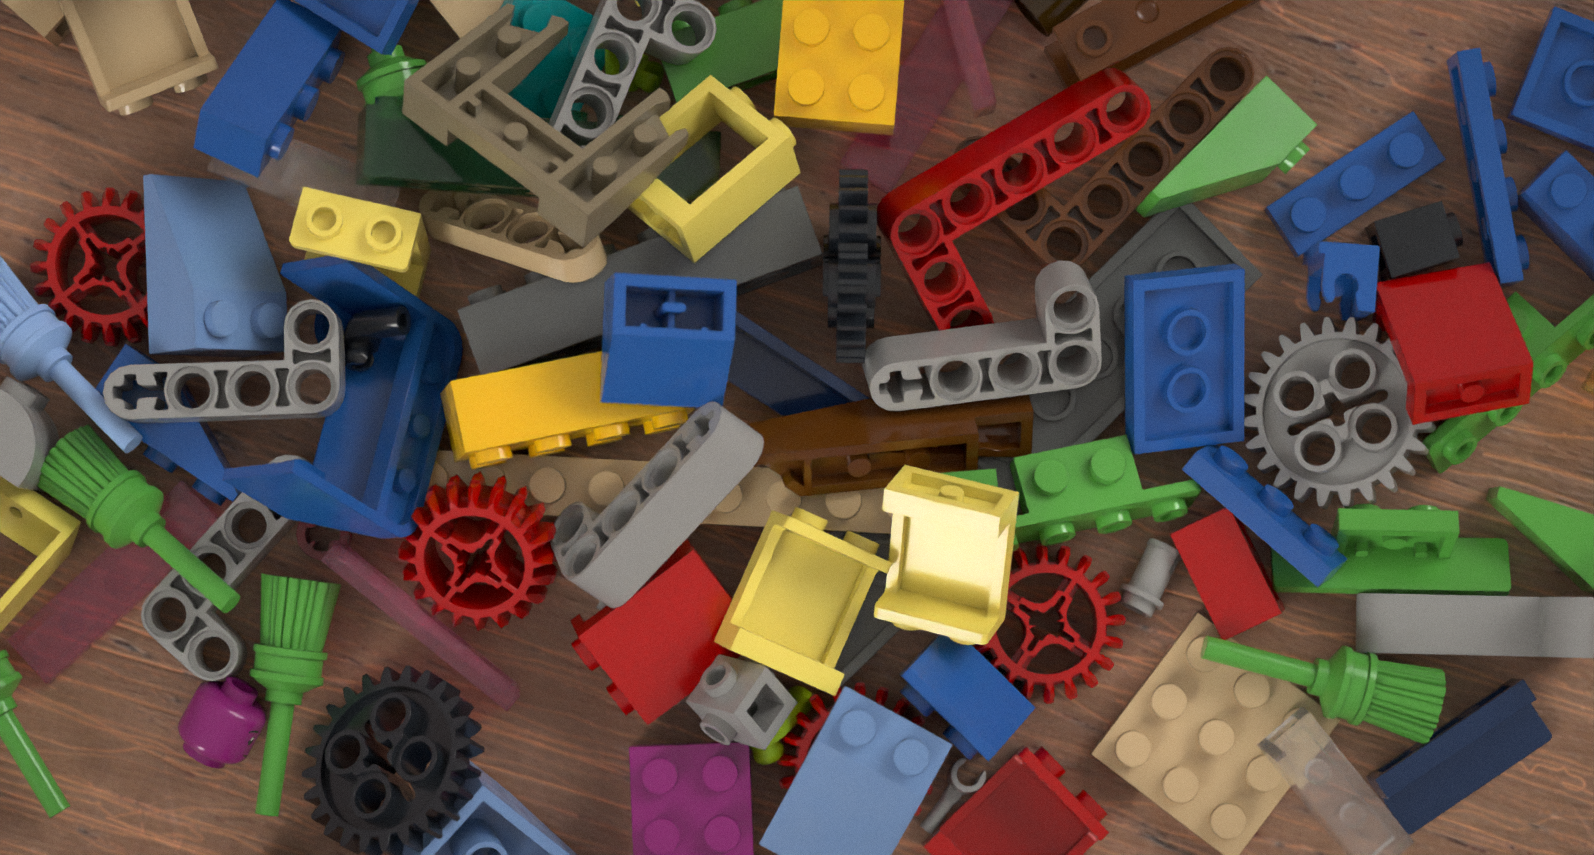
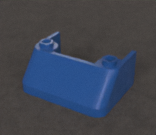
[222,256,463,539]

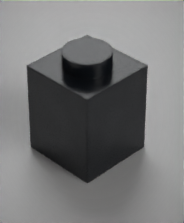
[1365,201,1463,281]

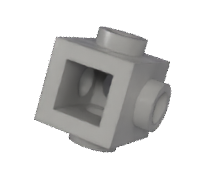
[686,654,797,750]

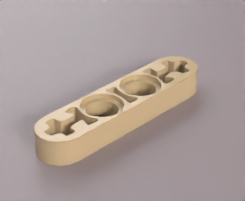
[418,183,607,283]

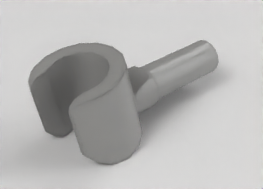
[920,757,986,834]

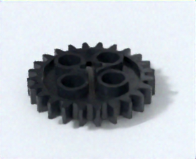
[823,169,881,363]
[302,665,484,855]

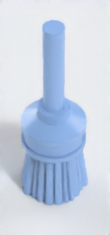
[0,255,143,453]

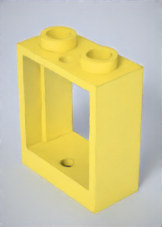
[628,75,801,263]
[0,476,81,633]

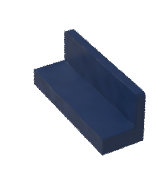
[727,311,869,416]
[1366,678,1552,834]

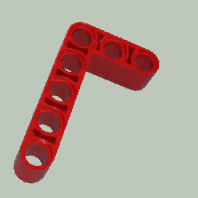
[877,68,1151,331]

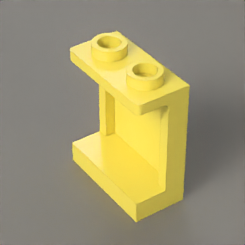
[289,187,431,298]
[874,465,1019,645]
[714,507,892,696]

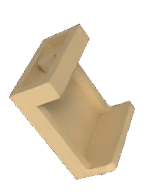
[58,0,219,115]

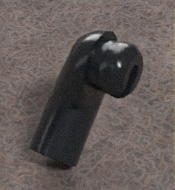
[344,306,411,372]

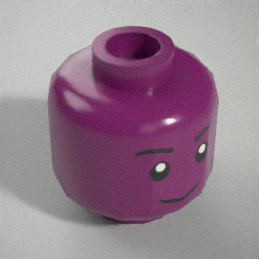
[178,676,267,769]

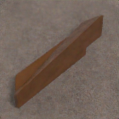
[747,394,1034,497]

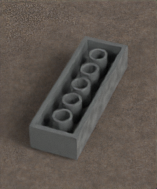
[457,186,823,375]

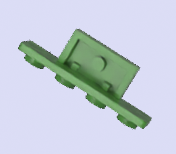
[1422,291,1594,474]
[1009,435,1201,551]
[1270,504,1511,596]

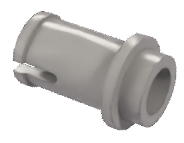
[1119,538,1182,618]

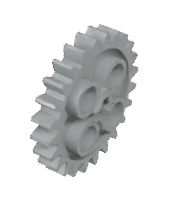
[1244,317,1436,510]

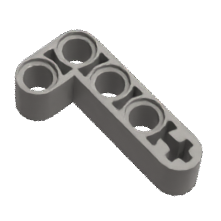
[549,0,717,149]
[862,261,1102,411]
[103,299,346,424]
[550,402,764,608]
[141,454,313,681]
[1356,593,1594,658]

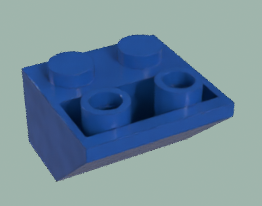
[600,273,737,408]
[899,634,1035,761]

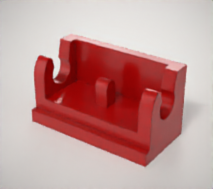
[1170,507,1285,640]

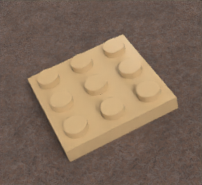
[1089,612,1340,855]

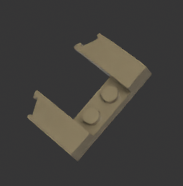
[402,3,689,247]

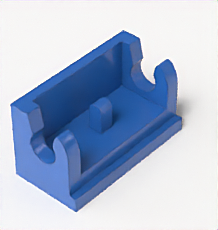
[1302,241,1380,322]

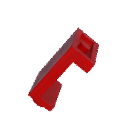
[1372,262,1534,425]
[570,539,741,725]
[921,745,1109,855]

